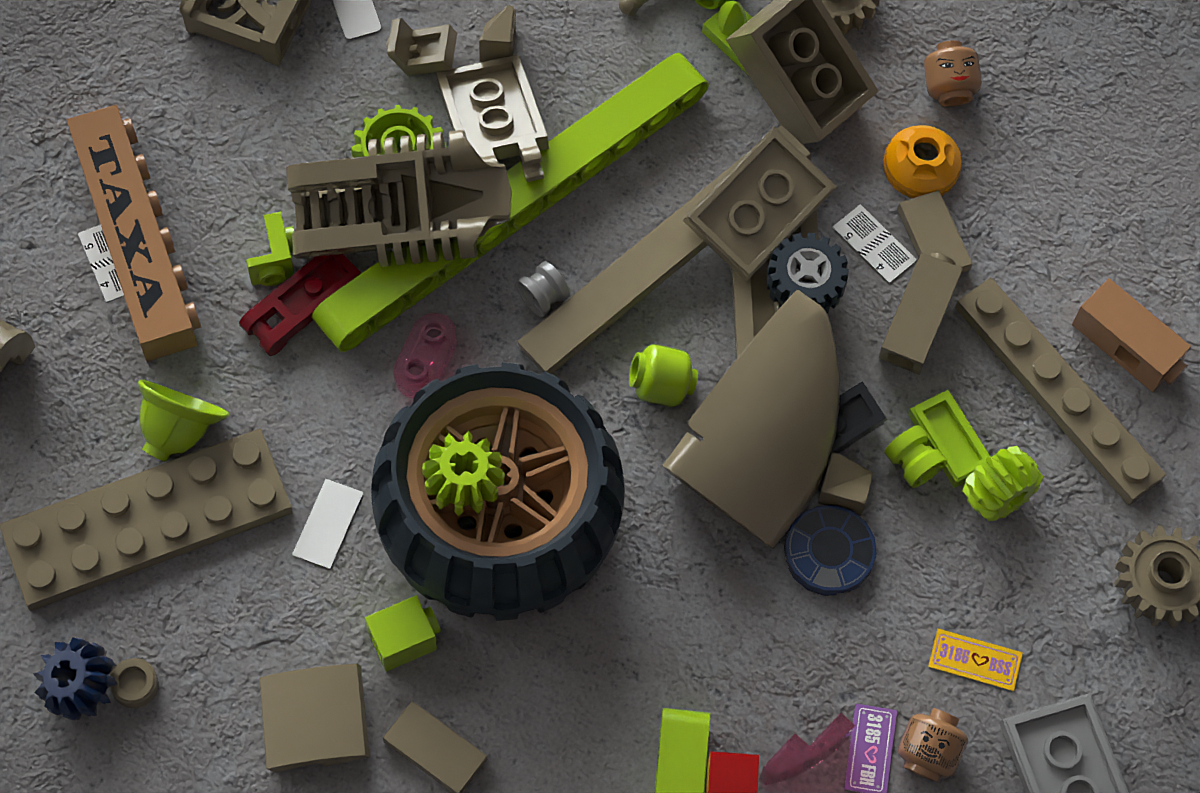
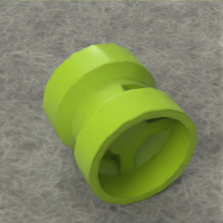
[884,425,948,488]

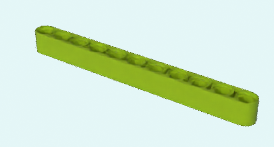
[312,52,709,352]

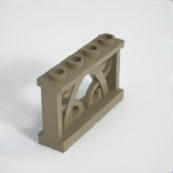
[180,0,312,66]

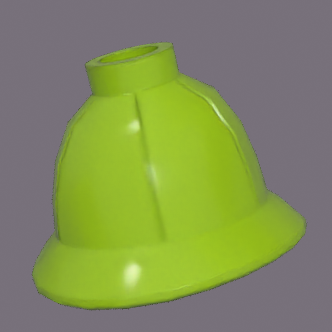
[138,380,230,462]

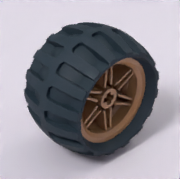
[371,362,625,621]

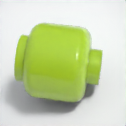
[629,344,698,407]

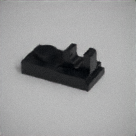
[829,381,887,459]

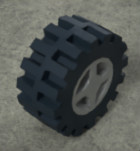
[766,232,849,314]

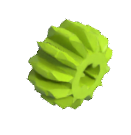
[422,431,505,517]
[962,446,1043,521]

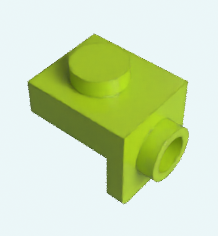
[246,211,294,286]

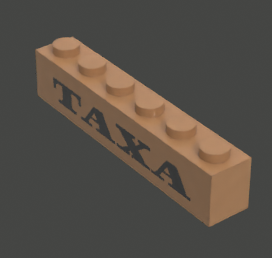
[66,104,201,362]

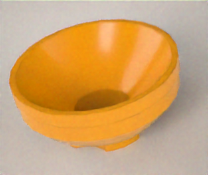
[883,125,962,198]

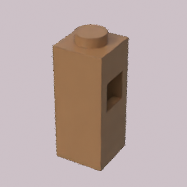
[1072,278,1191,392]

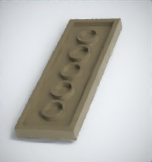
[0,428,293,611]

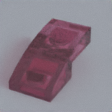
[759,713,855,785]

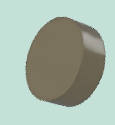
[110,658,159,708]

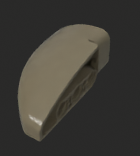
[662,290,840,549]

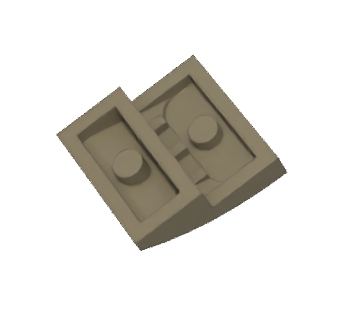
[260,664,369,773]

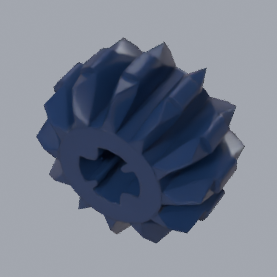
[33,637,118,720]

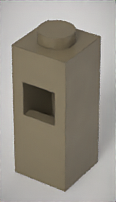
[878,252,963,375]

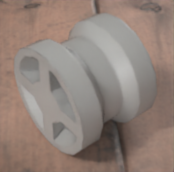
[516,261,570,317]

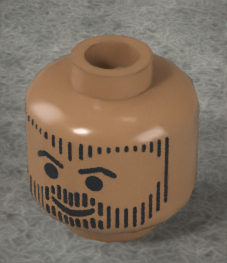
[898,708,968,783]

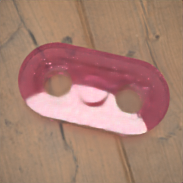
[393,313,457,398]

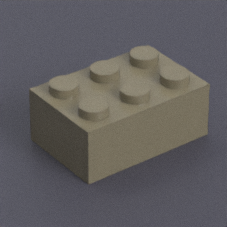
[726,0,879,144]

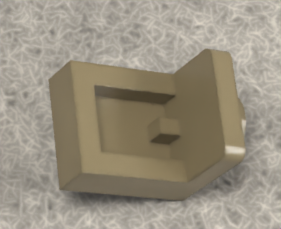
[386,18,457,76]

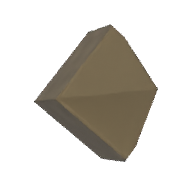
[479,5,516,62]
[818,452,873,515]

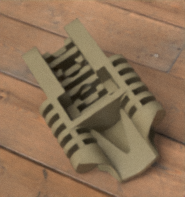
[286,130,512,267]

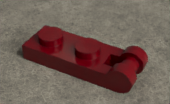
[239,254,361,356]

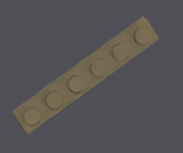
[955,277,1166,505]

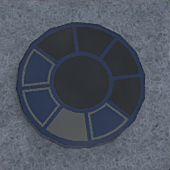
[784,505,877,596]

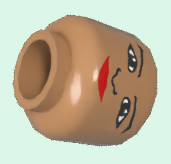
[924,40,982,106]

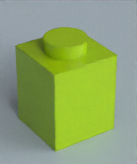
[365,595,441,672]

